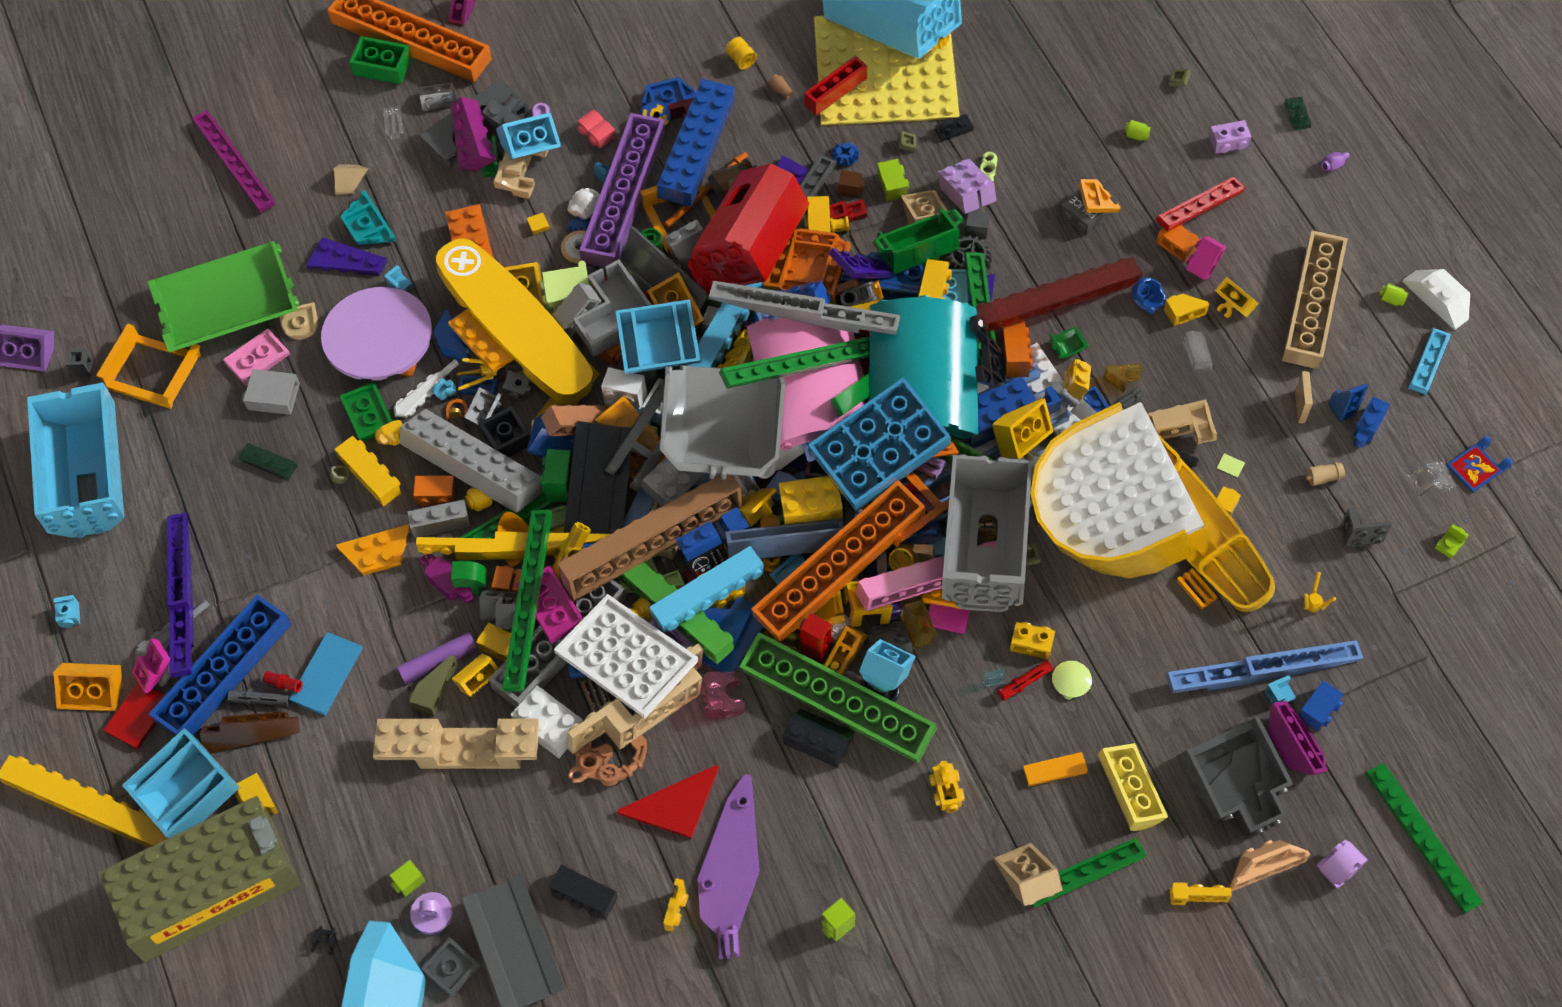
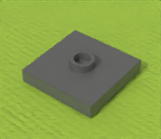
[420,937,481,998]

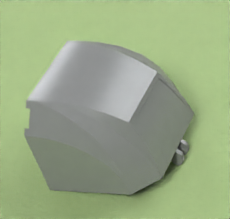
[660,366,785,480]

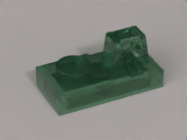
[1284,96,1312,130]

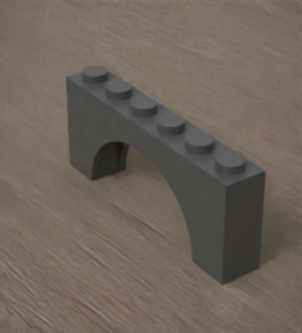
[419,78,529,170]

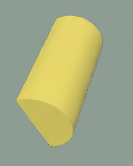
[1098,743,1168,831]

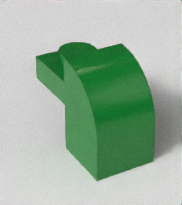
[451,561,486,596]

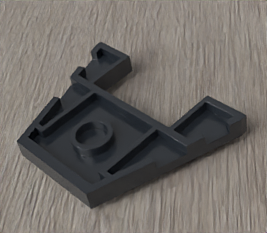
[969,315,1007,388]

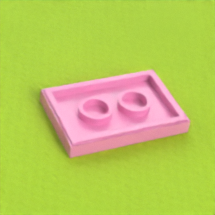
[223,328,290,386]

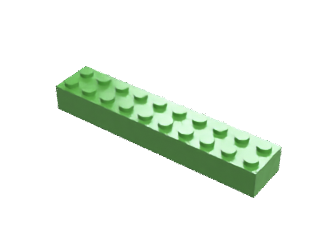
[739,632,937,764]

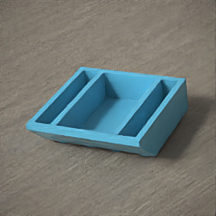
[616,299,701,374]
[122,728,240,838]

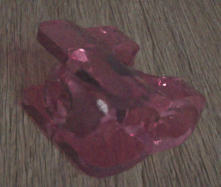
[701,672,746,720]

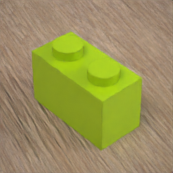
[877,159,910,201]
[821,898,855,942]

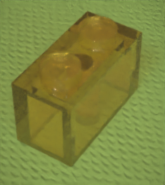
[900,600,937,649]

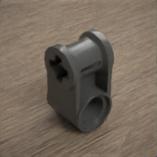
[841,281,878,306]

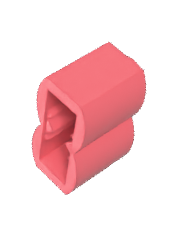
[577,109,616,149]

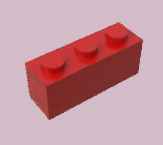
[799,613,832,664]

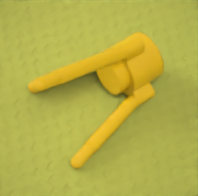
[457,358,497,391]
[1303,572,1336,613]

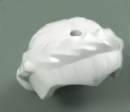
[567,188,600,220]

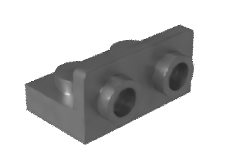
[419,82,456,111]

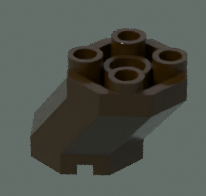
[707,158,757,199]

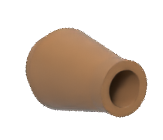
[768,74,794,99]

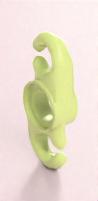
[980,152,997,182]

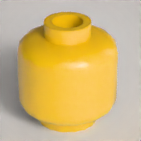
[465,487,493,512]

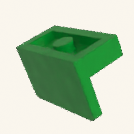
[481,136,499,178]

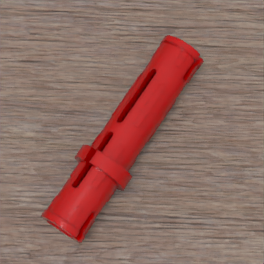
[997,660,1053,701]

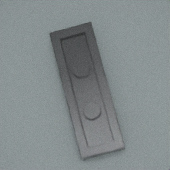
[800,154,836,198]

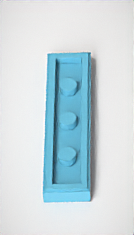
[1408,328,1451,395]

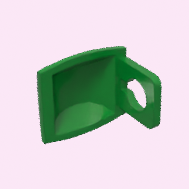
[1049,327,1089,360]

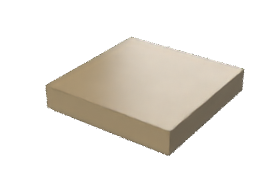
[1295,371,1313,423]

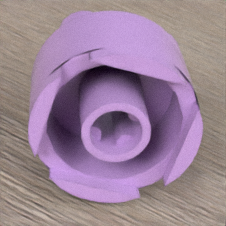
[1316,839,1368,889]

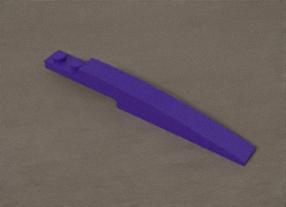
[167,512,194,678]

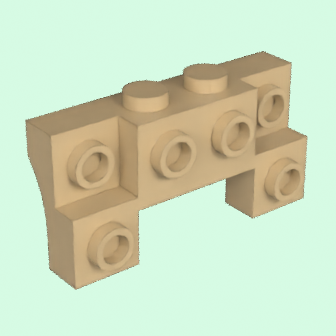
[494,150,549,199]
[1147,399,1217,444]

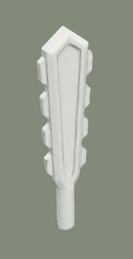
[394,359,459,418]

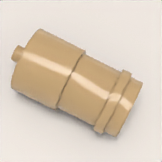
[1306,462,1345,486]

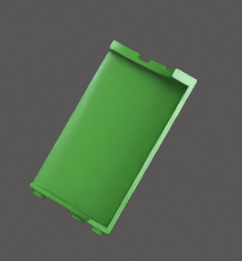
[147,241,300,353]

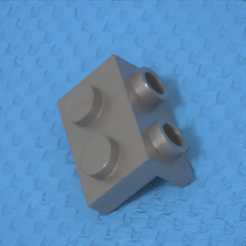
[463,387,502,429]

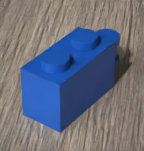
[1353,396,1390,448]

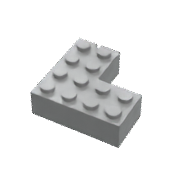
[573,259,651,357]

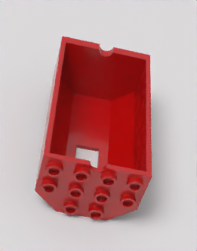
[688,163,810,294]

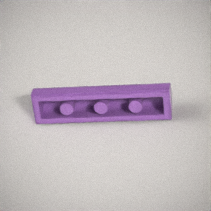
[397,632,478,685]

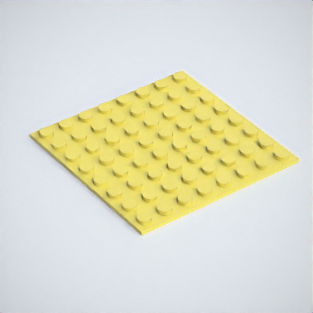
[814,16,959,126]

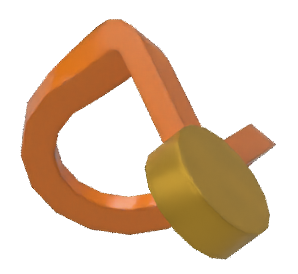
[446,399,468,420]

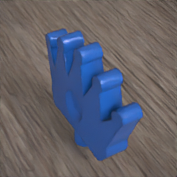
[567,216,589,232]

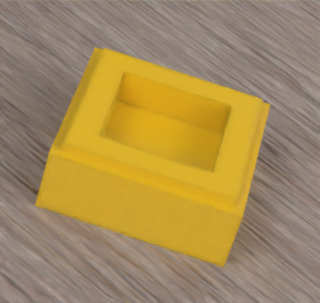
[527,212,550,235]

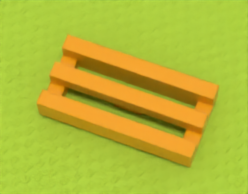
[1176,568,1217,610]

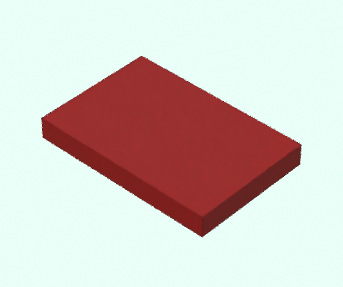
[103,683,165,750]

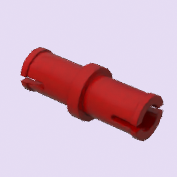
[263,671,303,693]

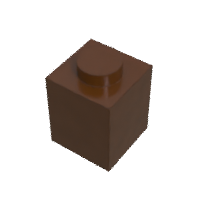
[838,170,865,198]

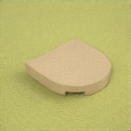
[279,302,319,340]

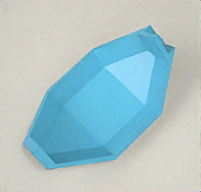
[342,921,427,1007]

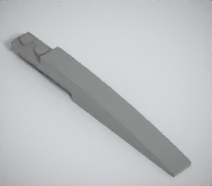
[709,281,900,335]

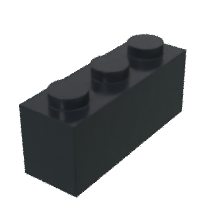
[549,865,618,919]

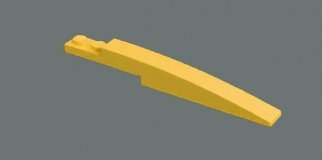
[416,532,611,560]

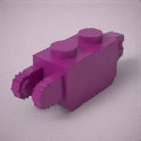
[419,554,474,604]

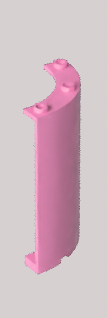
[747,317,869,451]

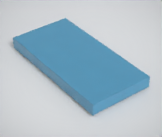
[289,632,363,716]

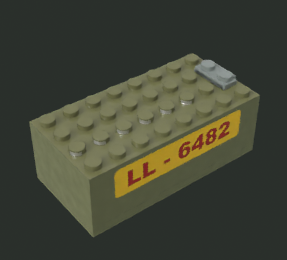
[99,796,301,962]

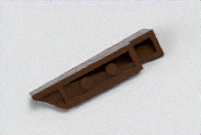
[200,712,300,754]

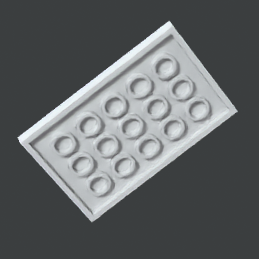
[554,594,698,718]

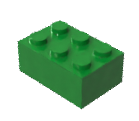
[349,36,412,85]

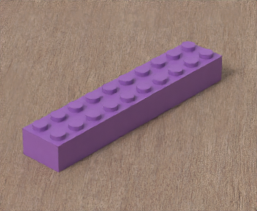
[579,113,665,268]

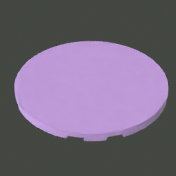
[321,287,432,381]

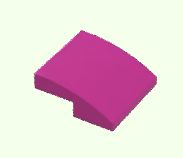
[926,603,970,634]
[132,639,170,693]

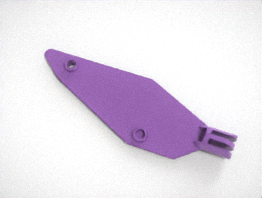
[698,774,759,960]

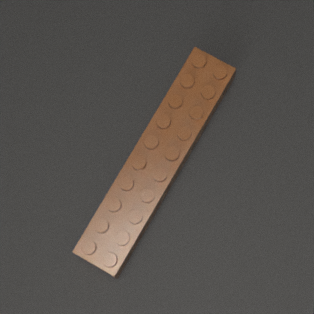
[558,474,742,601]

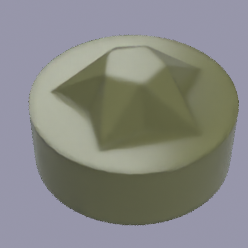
[329,465,350,484]

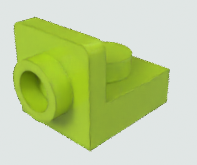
[1435,524,1468,559]

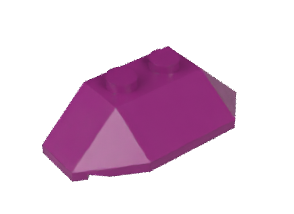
[1268,701,1328,775]

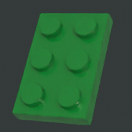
[340,382,392,442]

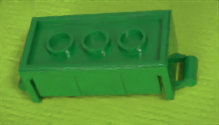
[872,208,963,274]

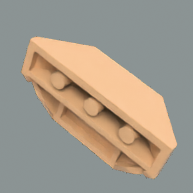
[1229,840,1310,892]

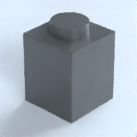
[963,211,990,238]

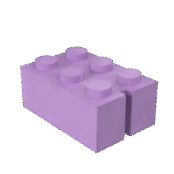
[938,159,997,214]

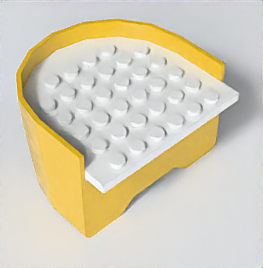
[1030,402,1204,579]

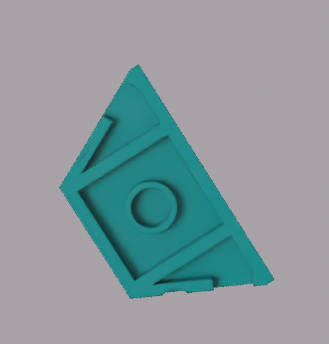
[340,190,396,245]

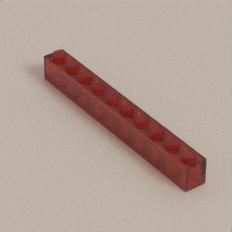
[975,257,1143,332]

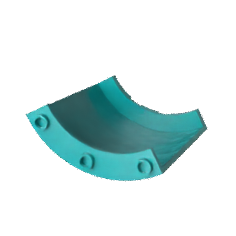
[869,295,978,439]

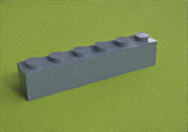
[725,518,844,559]

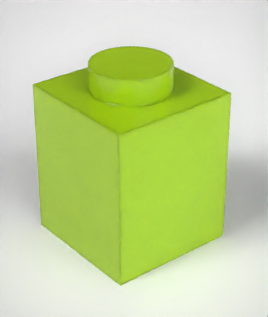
[390,860,425,897]

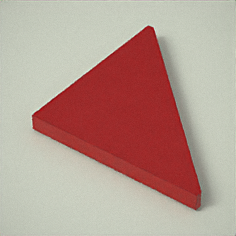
[617,765,719,839]

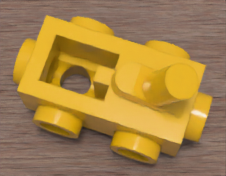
[929,761,965,813]

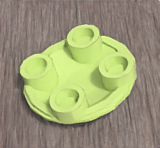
[1052,661,1092,699]

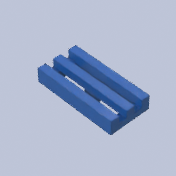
[458,375,498,395]

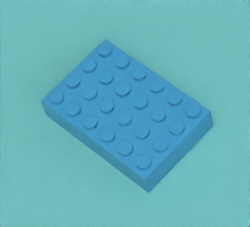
[808,377,951,511]

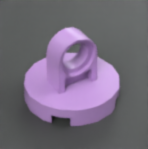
[410,892,453,935]

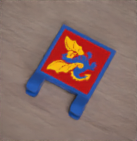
[1447,435,1513,493]

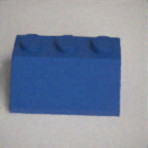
[527,412,575,459]

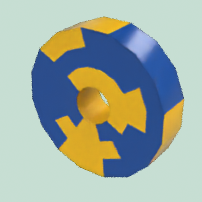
[642,101,670,126]

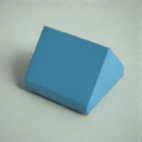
[594,162,610,184]

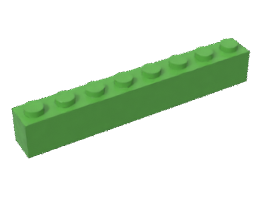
[618,561,734,664]

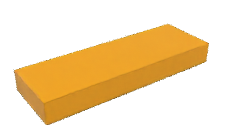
[1023,752,1088,787]

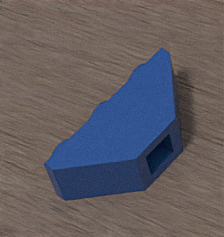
[433,310,470,363]

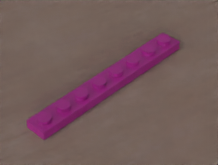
[192,110,276,213]

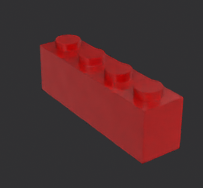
[804,56,867,116]

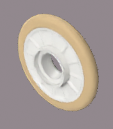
[561,231,586,264]

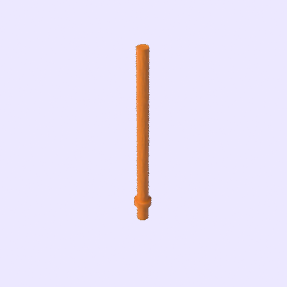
[664,152,748,228]

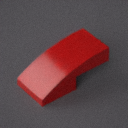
[829,199,868,221]

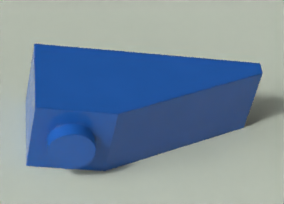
[1328,384,1368,422]

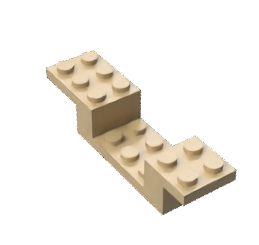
[568,643,703,754]
[373,719,540,769]

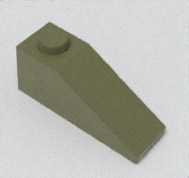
[408,655,458,716]

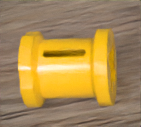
[830,216,850,233]

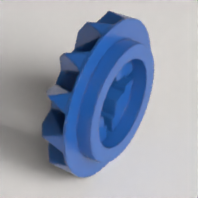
[831,141,859,166]

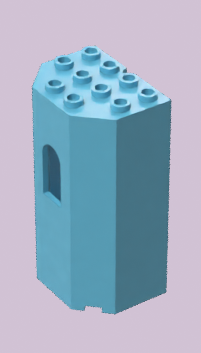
[822,0,962,59]
[27,383,124,538]

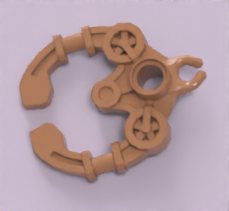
[568,735,647,786]

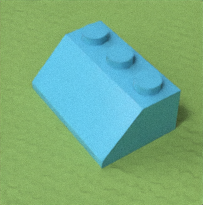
[496,112,561,159]

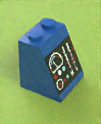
[676,521,728,579]

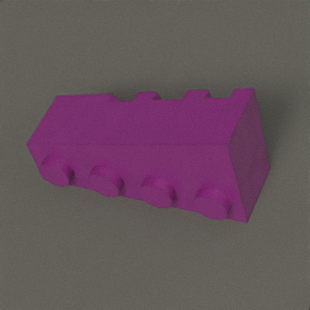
[451,97,497,172]

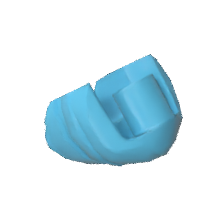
[432,378,457,401]

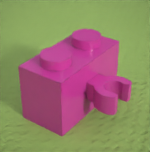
[1186,236,1227,280]

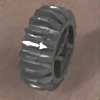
[943,235,992,273]

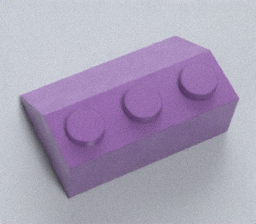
[0,325,54,371]

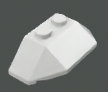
[1402,269,1470,330]

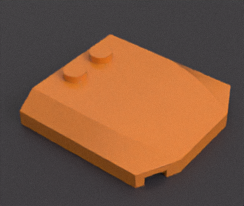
[763,228,851,301]

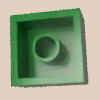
[540,449,572,502]

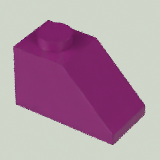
[448,0,475,25]

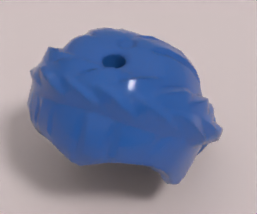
[1132,277,1167,315]

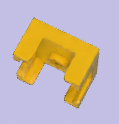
[843,581,893,627]

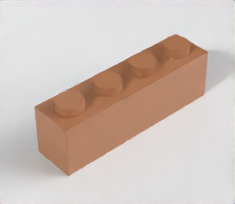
[541,405,609,436]

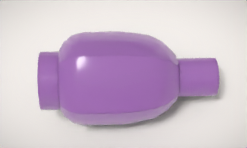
[1320,152,1350,172]

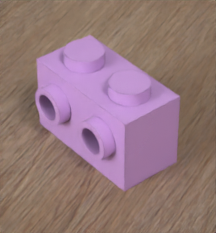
[1208,120,1251,154]

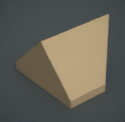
[334,164,369,195]

